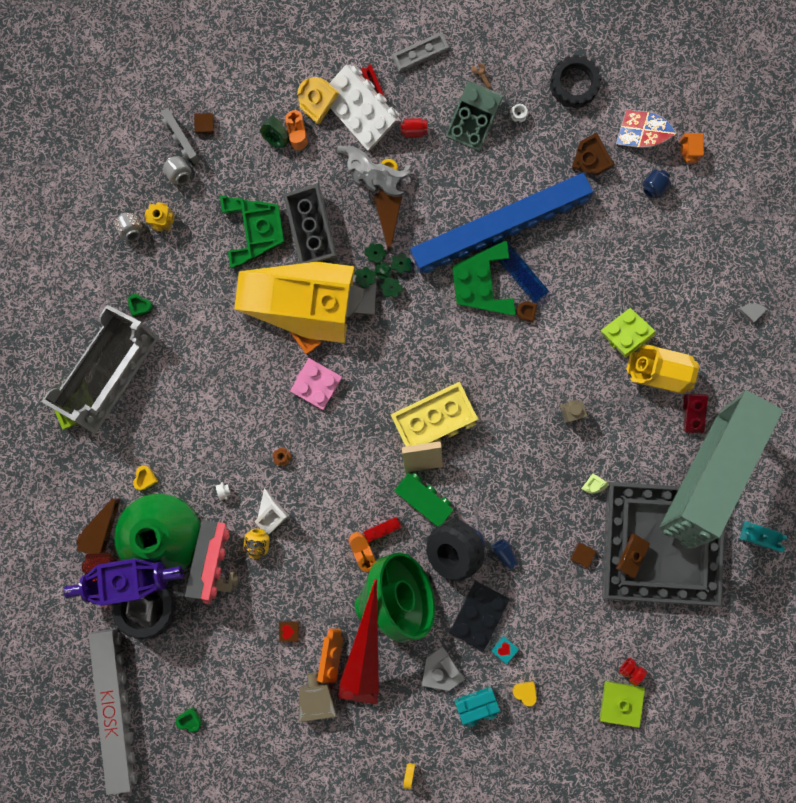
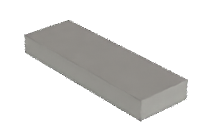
[391,32,450,73]

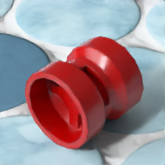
[619,657,647,686]

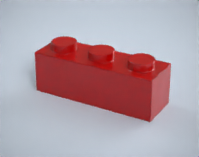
[363,517,401,543]

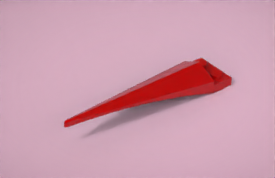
[338,579,380,705]

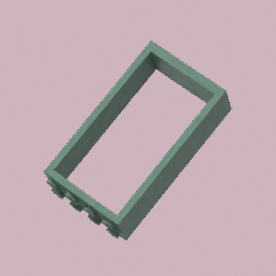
[659,390,783,549]

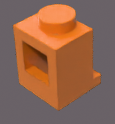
[679,133,704,164]

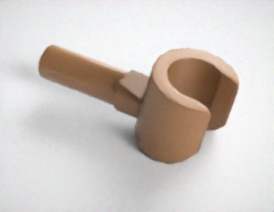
[471,63,491,88]

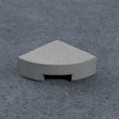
[739,303,767,323]

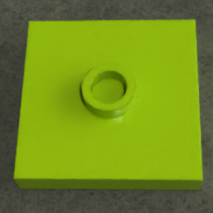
[599,681,645,728]

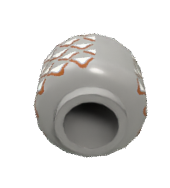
[114,213,143,242]

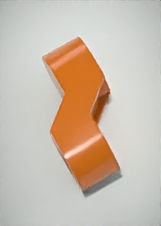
[285,110,308,150]
[348,532,376,572]

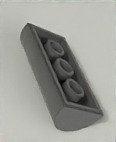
[283,183,338,264]

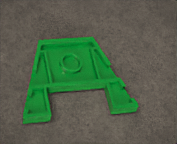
[220,195,285,269]
[452,241,515,316]

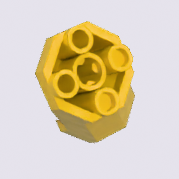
[626,345,699,394]

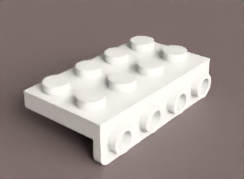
[329,65,401,151]

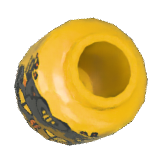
[243,528,270,559]

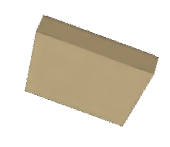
[402,442,443,473]

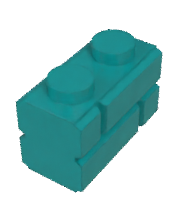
[454,686,500,727]

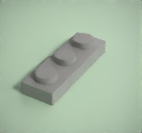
[161,108,200,164]

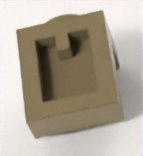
[215,571,239,592]

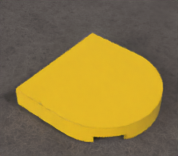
[297,77,340,124]

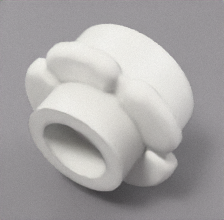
[510,104,528,122]
[216,482,231,501]

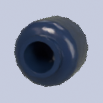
[642,170,671,199]

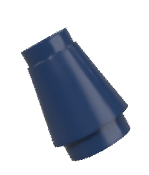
[492,539,518,569]

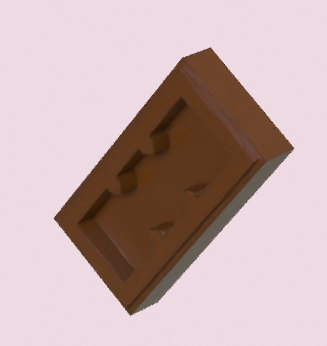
[616,534,650,578]

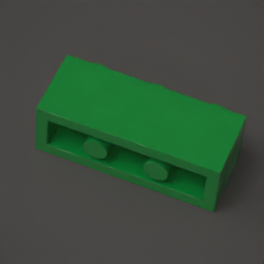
[394,472,454,527]

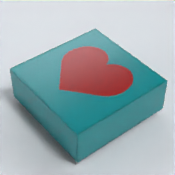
[491,636,519,664]

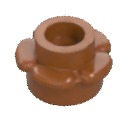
[272,447,291,466]

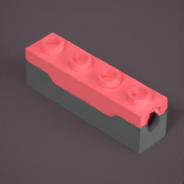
[185,520,230,605]

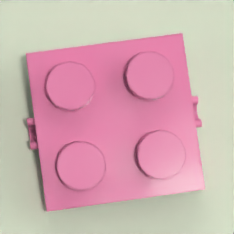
[290,358,342,410]

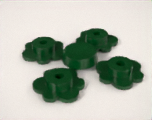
[355,243,411,298]

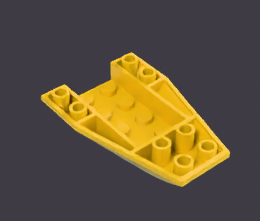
[234,262,355,343]

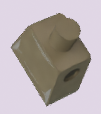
[299,672,337,722]

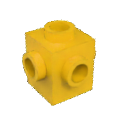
[145,202,174,232]

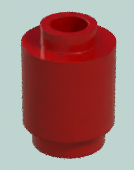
[400,118,427,138]

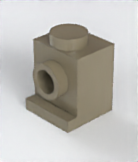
[560,400,587,423]

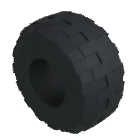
[426,520,485,581]

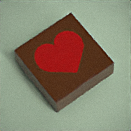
[279,621,299,642]

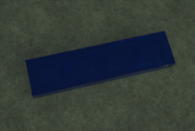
[487,238,549,303]

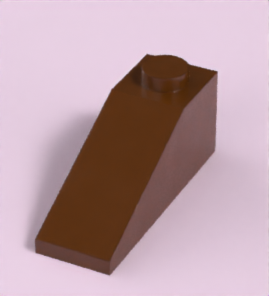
[374,188,402,251]
[76,498,121,556]

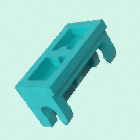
[739,521,787,553]

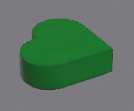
[128,294,153,318]
[175,706,202,732]

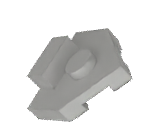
[421,646,465,691]

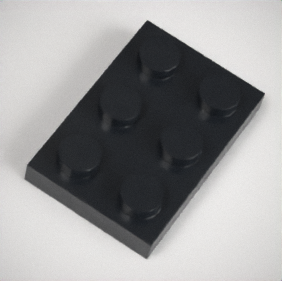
[449,580,510,651]

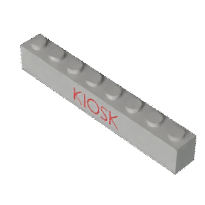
[89,628,137,795]

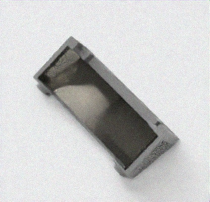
[41,305,159,434]

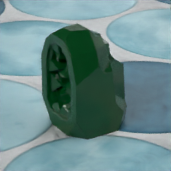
[259,115,289,148]

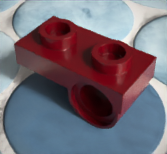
[683,394,708,433]

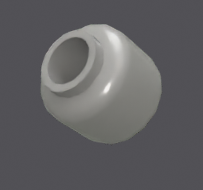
[163,156,192,185]

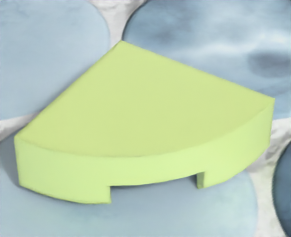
[581,474,609,494]

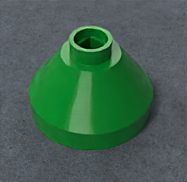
[115,494,201,574]
[355,552,435,643]

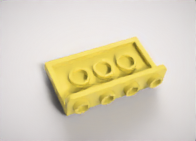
[391,382,479,446]

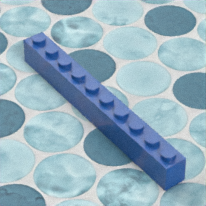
[410,173,593,274]

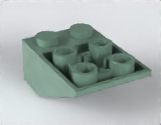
[446,81,504,151]

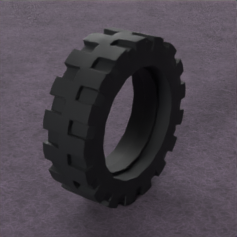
[550,55,602,108]

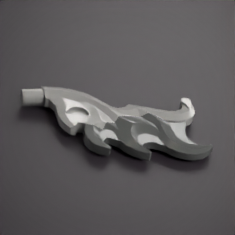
[337,145,410,197]

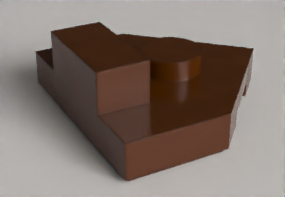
[572,132,614,176]

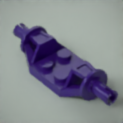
[64,558,183,606]

